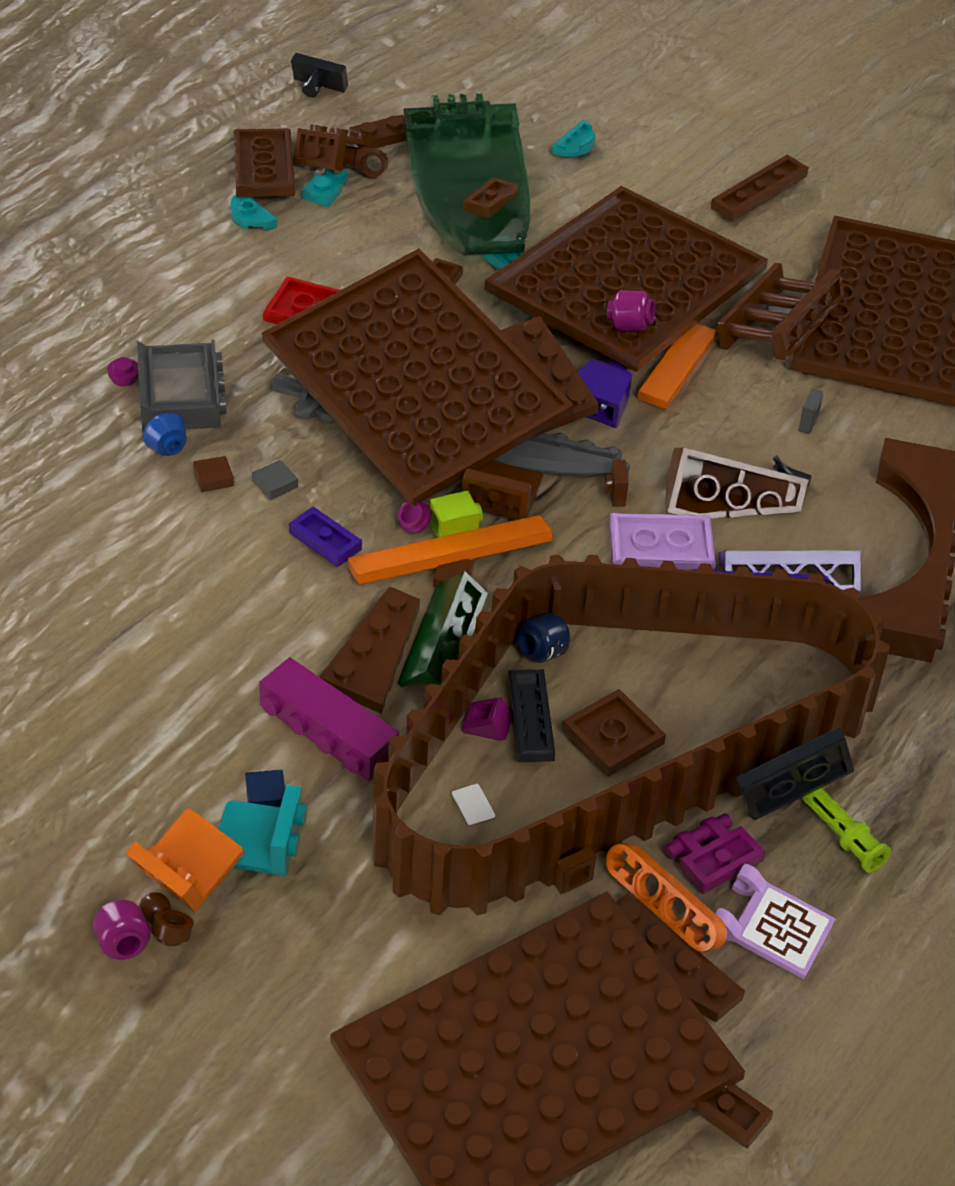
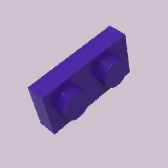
[289,506,362,567]

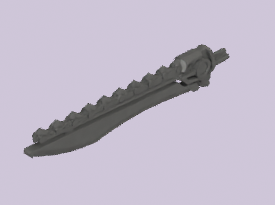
[272,374,630,476]

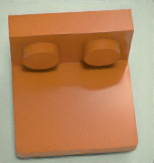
[125,808,245,912]

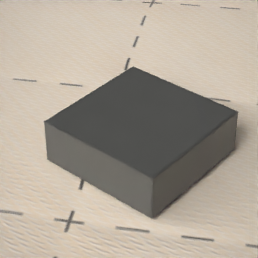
[798,388,823,434]
[252,460,298,500]

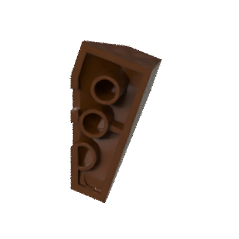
[666,447,809,519]

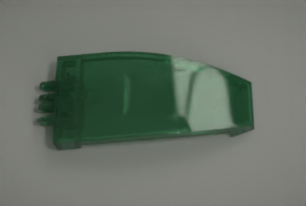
[403,93,530,256]

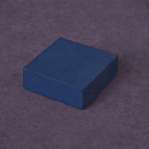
[245,770,285,807]

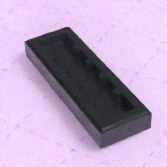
[508,669,555,762]

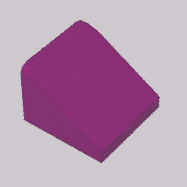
[462,697,512,741]

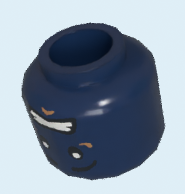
[517,613,570,663]

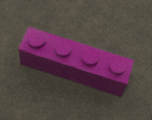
[259,657,400,781]

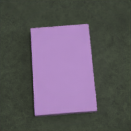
[609,513,716,570]

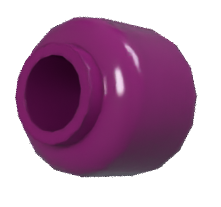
[607,290,655,332]
[93,899,150,960]

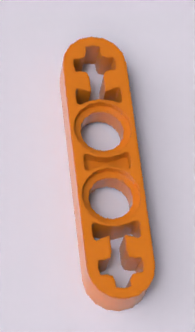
[606,844,727,952]

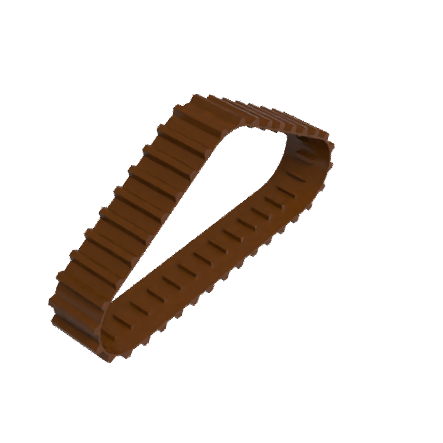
[372,555,890,915]

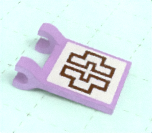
[706,863,836,980]

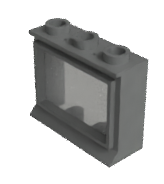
[137,340,227,432]

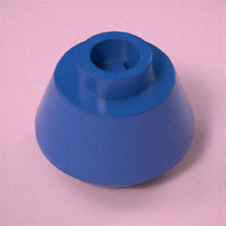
[143,413,187,456]

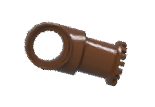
[343,145,389,177]

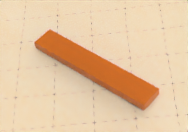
[348,515,553,585]

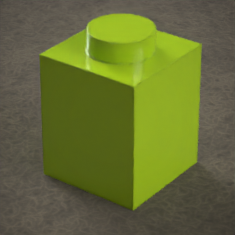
[429,490,483,538]

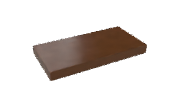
[234,128,295,197]

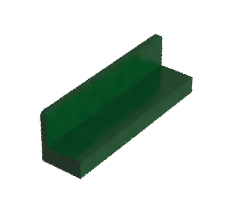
[397,571,488,688]

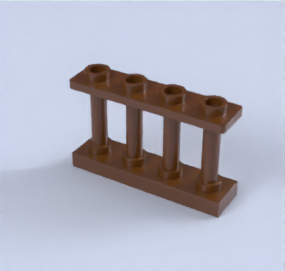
[717,263,844,361]

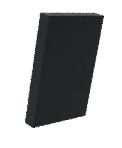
[736,727,854,820]

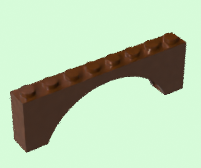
[858,438,955,663]

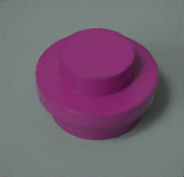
[107,357,139,386]
[398,502,431,534]

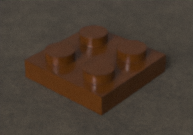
[562,689,666,777]

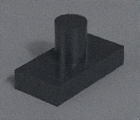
[291,53,348,98]

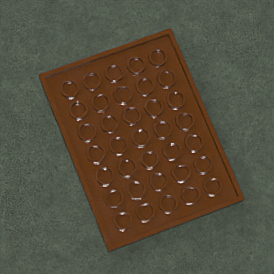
[484,186,768,372]
[790,215,955,406]
[262,248,574,507]
[330,891,745,1186]

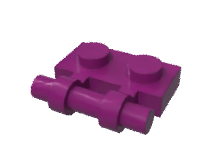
[663,813,765,894]

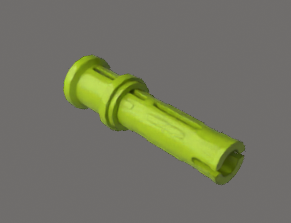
[802,788,891,873]

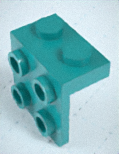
[219,785,308,876]

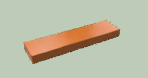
[637,323,717,410]

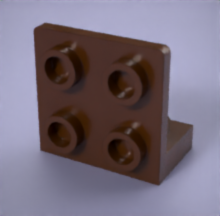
[293,124,377,171]
[462,461,543,520]

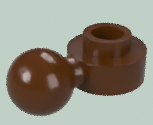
[139,892,194,946]

